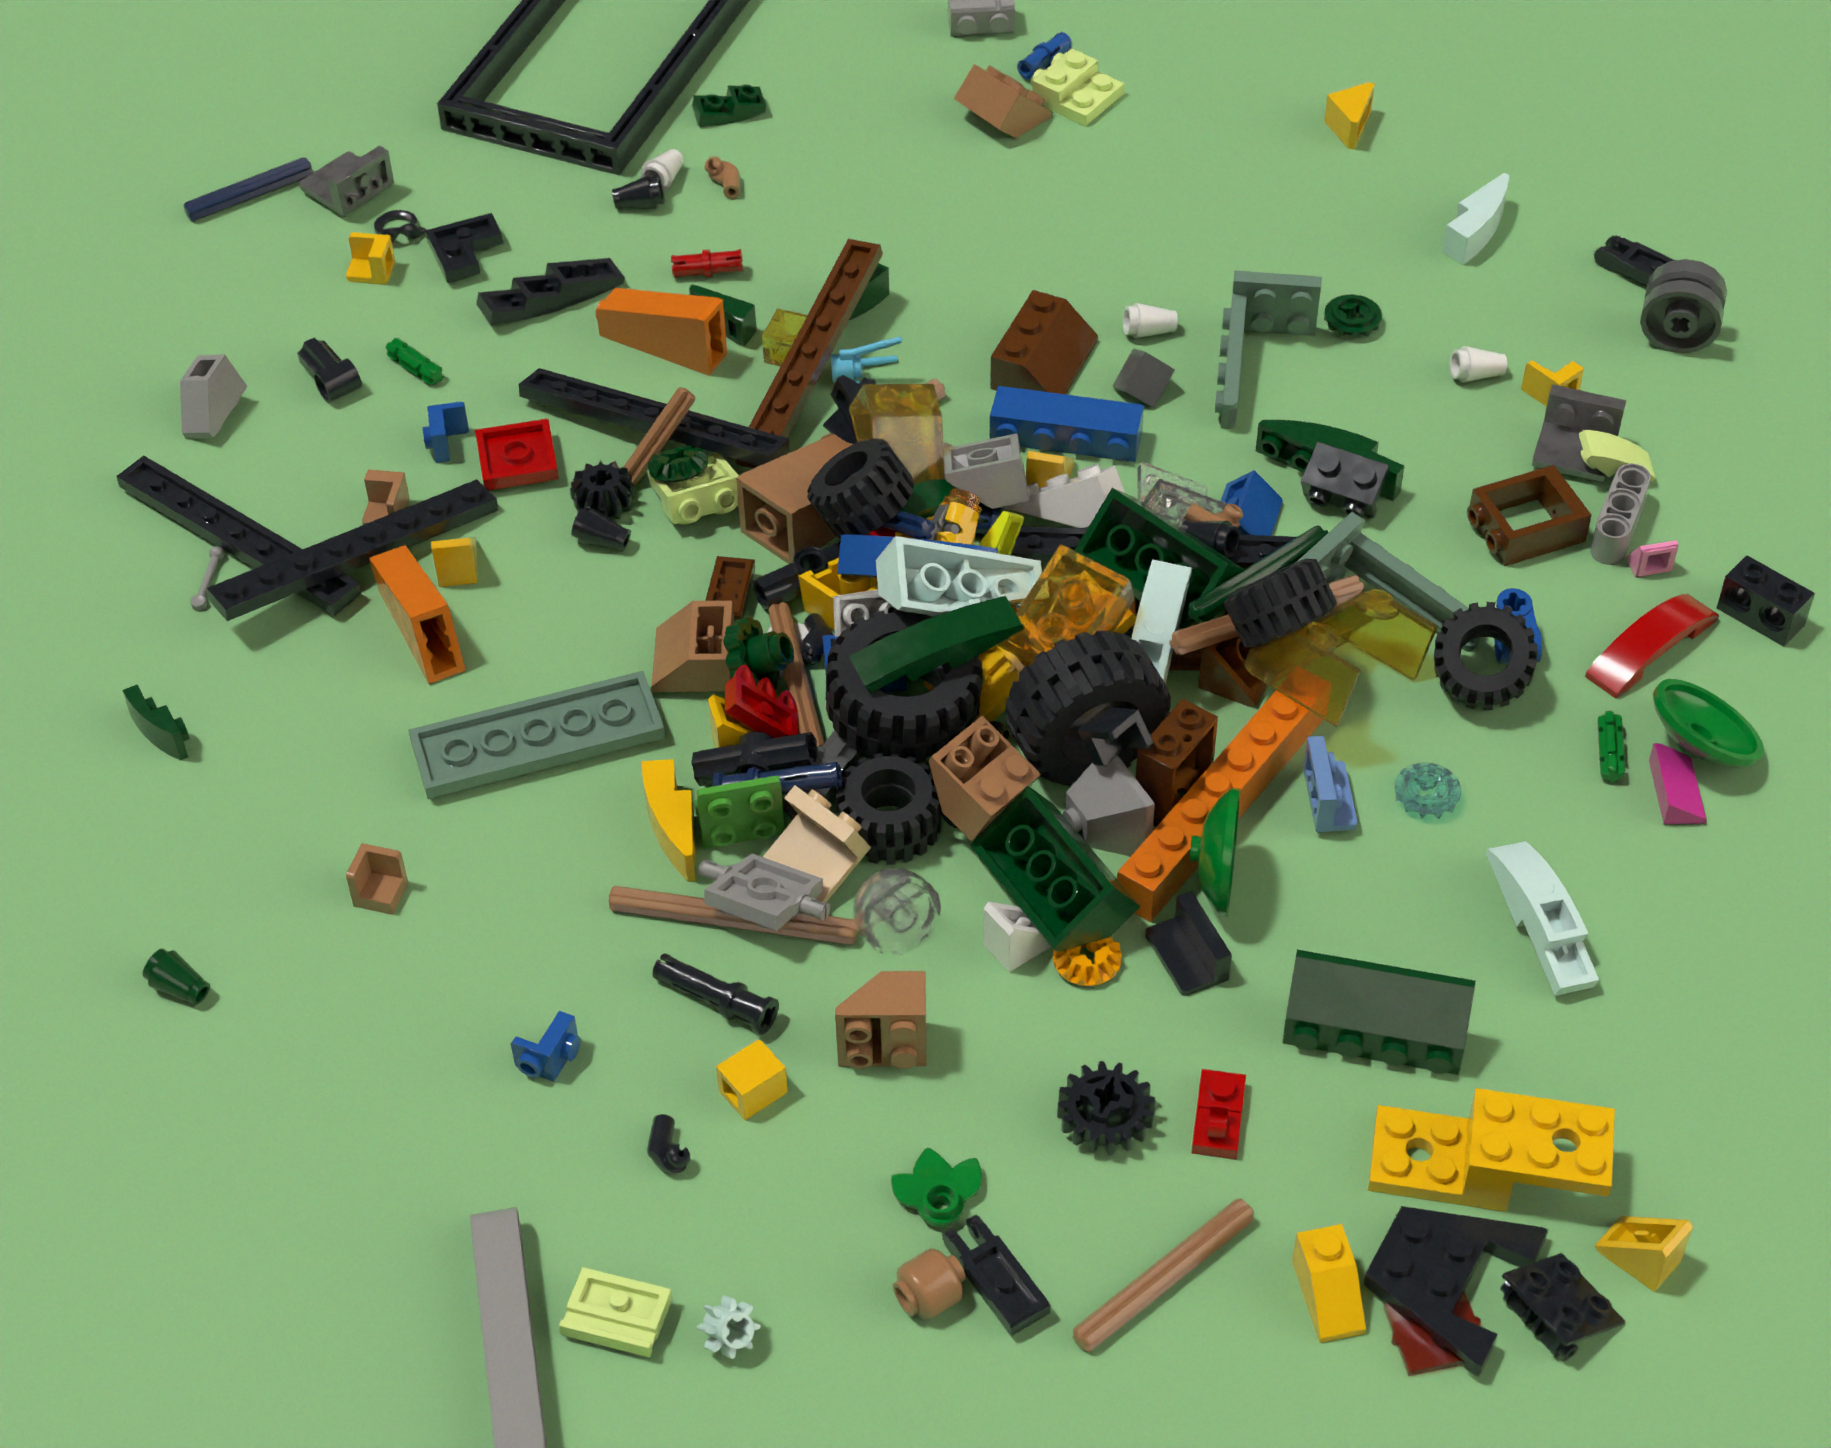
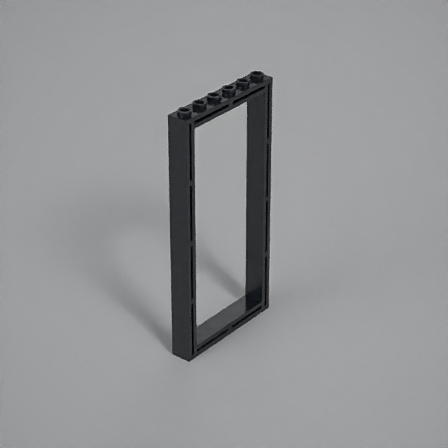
[437,0,750,176]

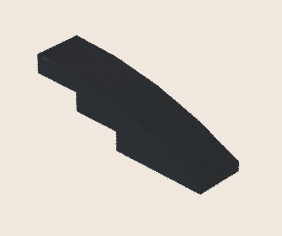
[476,258,625,325]

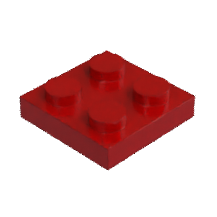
[475,418,559,490]

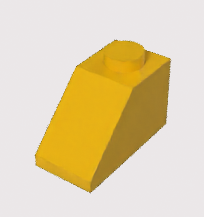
[1292,1224,1366,1343]

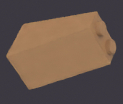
[736,434,853,564]

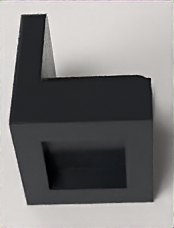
[1077,707,1153,766]

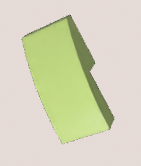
[1579,430,1656,482]

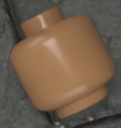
[893,1248,966,1320]

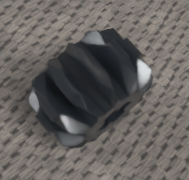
[570,459,635,519]

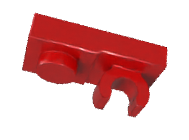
[1191,1069,1246,1159]

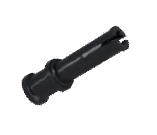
[652,953,779,1035]

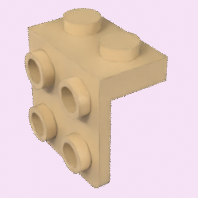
[763,785,871,903]

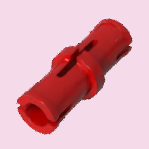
[671,249,743,278]

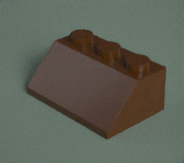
[990,290,1098,394]

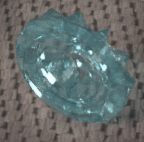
[1394,763,1461,819]

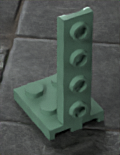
[1215,270,1322,429]
[1297,512,1481,651]

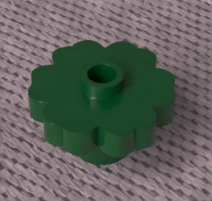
[723,617,794,690]

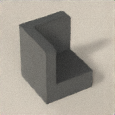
[1113,348,1175,407]

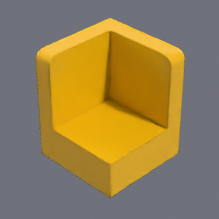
[346,232,395,285]
[1521,360,1584,407]
[716,1040,788,1120]

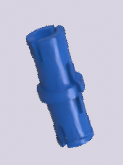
[1017,32,1072,79]

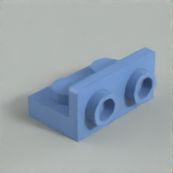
[1303,736,1357,832]

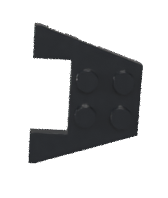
[1363,1206,1548,1377]

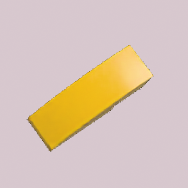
[641,759,696,882]

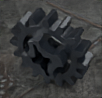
[1057,1061,1155,1155]

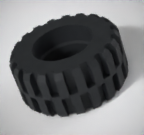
[825,609,983,763]
[1005,630,1171,785]

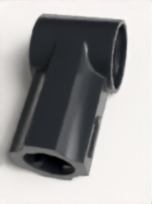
[297,337,362,403]

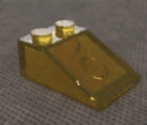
[849,384,945,484]
[997,545,1135,664]

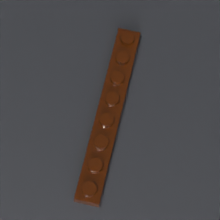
[735,239,883,468]

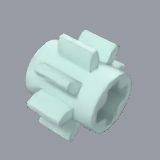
[697,1295,760,1359]

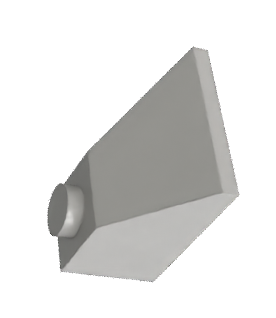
[943,434,1030,510]
[1063,755,1155,857]

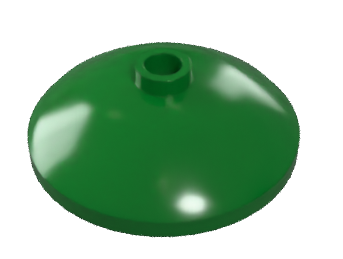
[1653,679,1764,768]
[1190,788,1240,916]

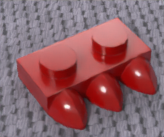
[725,665,798,738]

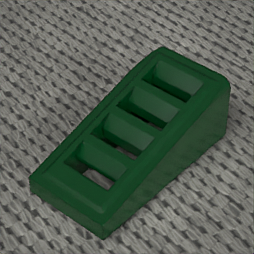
[689,284,757,346]

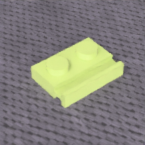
[559,1267,673,1357]

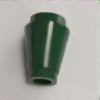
[142,948,210,1005]

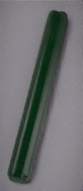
[1188,526,1329,624]

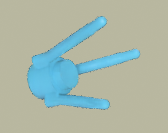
[831,337,909,397]

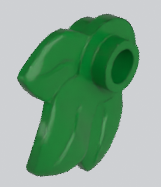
[891,1147,982,1227]

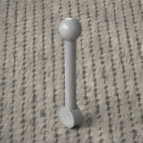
[190,546,224,611]

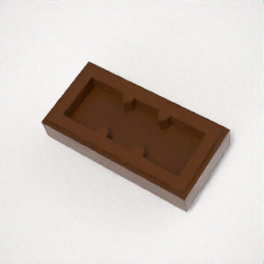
[705,556,756,621]

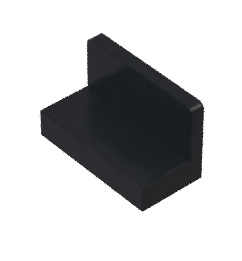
[1145,891,1232,996]

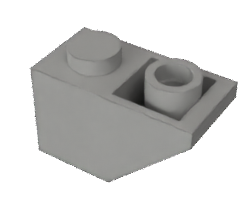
[180,354,247,438]

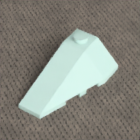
[876,536,1044,616]

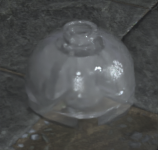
[853,868,941,955]

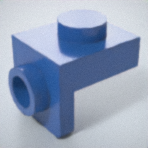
[422,402,469,463]
[511,1011,581,1082]

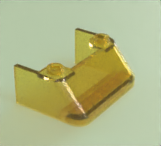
[1244,589,1438,727]

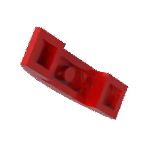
[1585,594,1719,699]

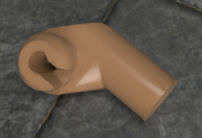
[704,156,740,199]
[1183,502,1243,528]

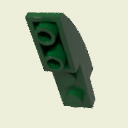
[1255,420,1404,501]

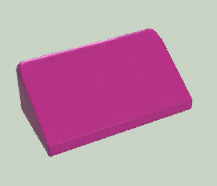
[1649,743,1706,824]

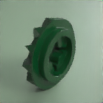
[1324,294,1382,339]
[647,445,709,482]

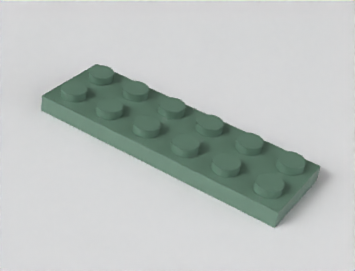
[408,671,665,799]

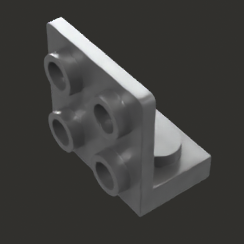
[299,145,394,216]
[1532,384,1627,482]

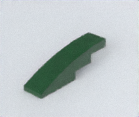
[849,596,1024,694]

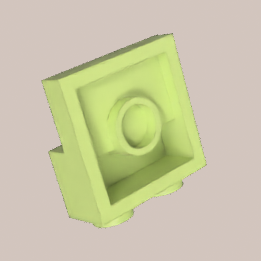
[1031,48,1125,127]
[648,453,739,525]

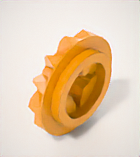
[1053,937,1122,986]

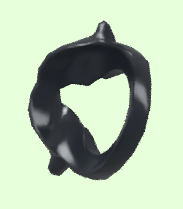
[374,210,427,243]

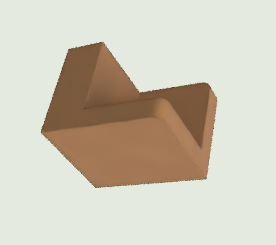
[362,469,410,525]
[346,843,408,915]

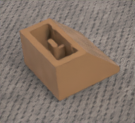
[954,64,1053,138]
[651,601,734,692]
[929,716,1041,842]
[835,971,927,1069]

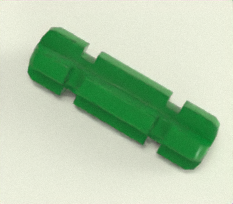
[386,338,444,385]
[1597,710,1626,783]

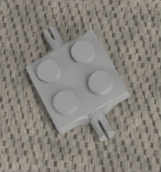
[698,853,831,931]

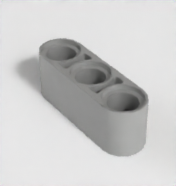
[1590,463,1651,565]

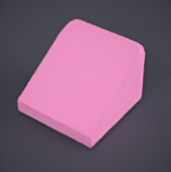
[1627,540,1679,577]

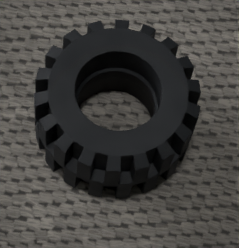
[807,438,914,539]
[1223,559,1337,648]
[1434,602,1538,710]
[836,753,941,865]

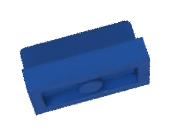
[1216,470,1283,536]

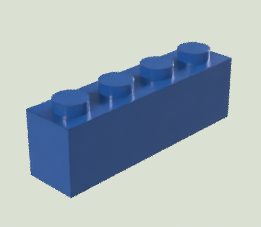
[990,386,1144,462]

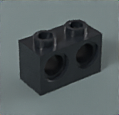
[1716,555,1815,647]

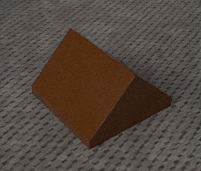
[1198,610,1287,707]

